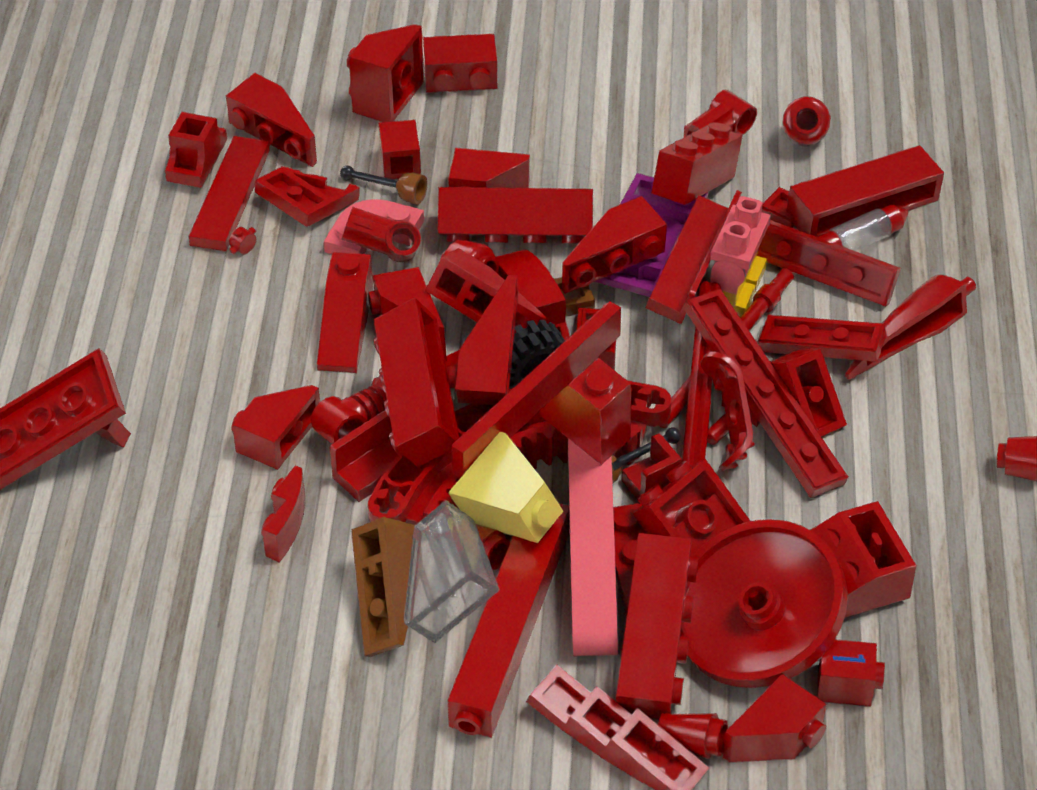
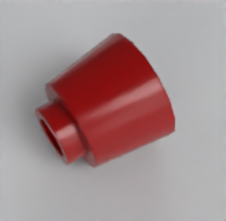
[997,436,1037,482]

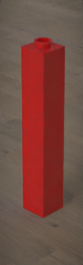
[447,503,570,738]

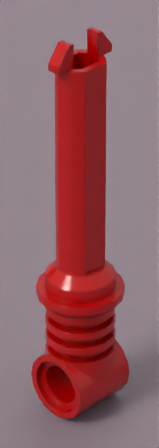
[311,350,459,444]

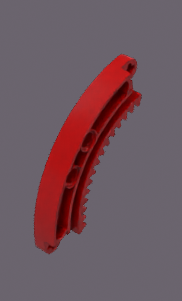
[368,379,672,542]

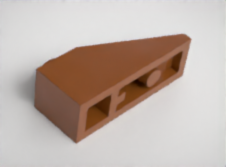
[351,517,423,657]

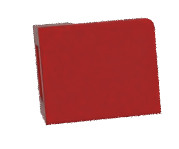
[621,433,682,499]

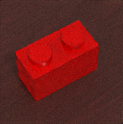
[423,34,498,93]

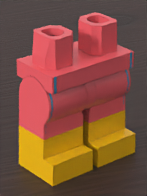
[710,196,771,317]

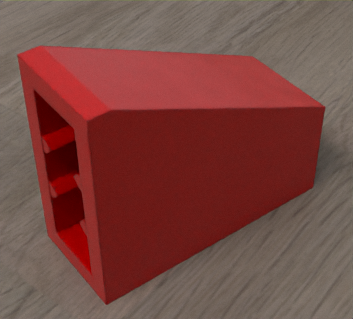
[539,358,631,465]

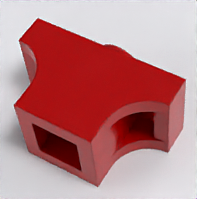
[165,112,227,188]

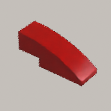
[496,249,566,325]

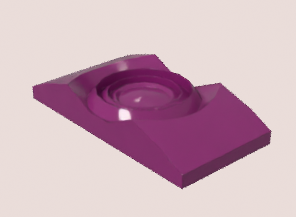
[594,173,708,297]

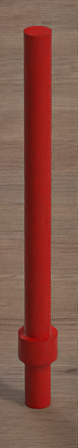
[659,268,794,429]

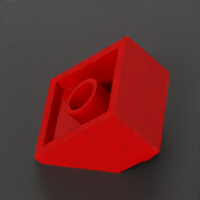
[346,24,424,122]

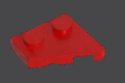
[254,166,360,227]

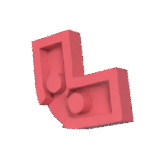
[324,199,424,254]

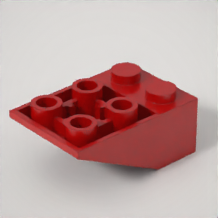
[811,501,917,618]

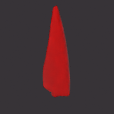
[845,274,976,380]

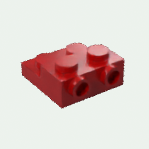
[633,459,751,556]

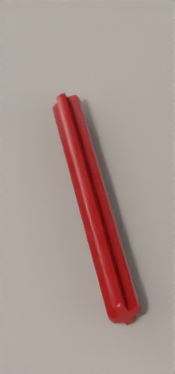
[682,281,721,466]

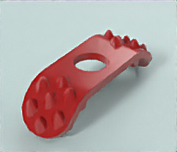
[700,352,755,472]

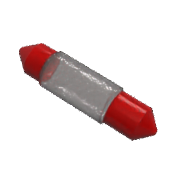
[818,204,909,251]

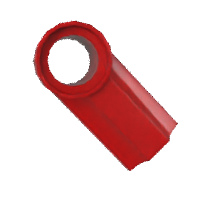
[684,89,757,137]
[341,206,421,262]

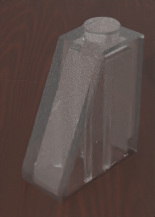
[404,500,500,643]

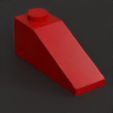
[425,248,547,334]
[317,252,373,373]
[368,267,447,361]
[449,275,519,405]

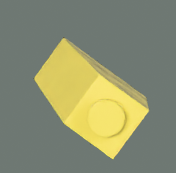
[448,432,563,543]

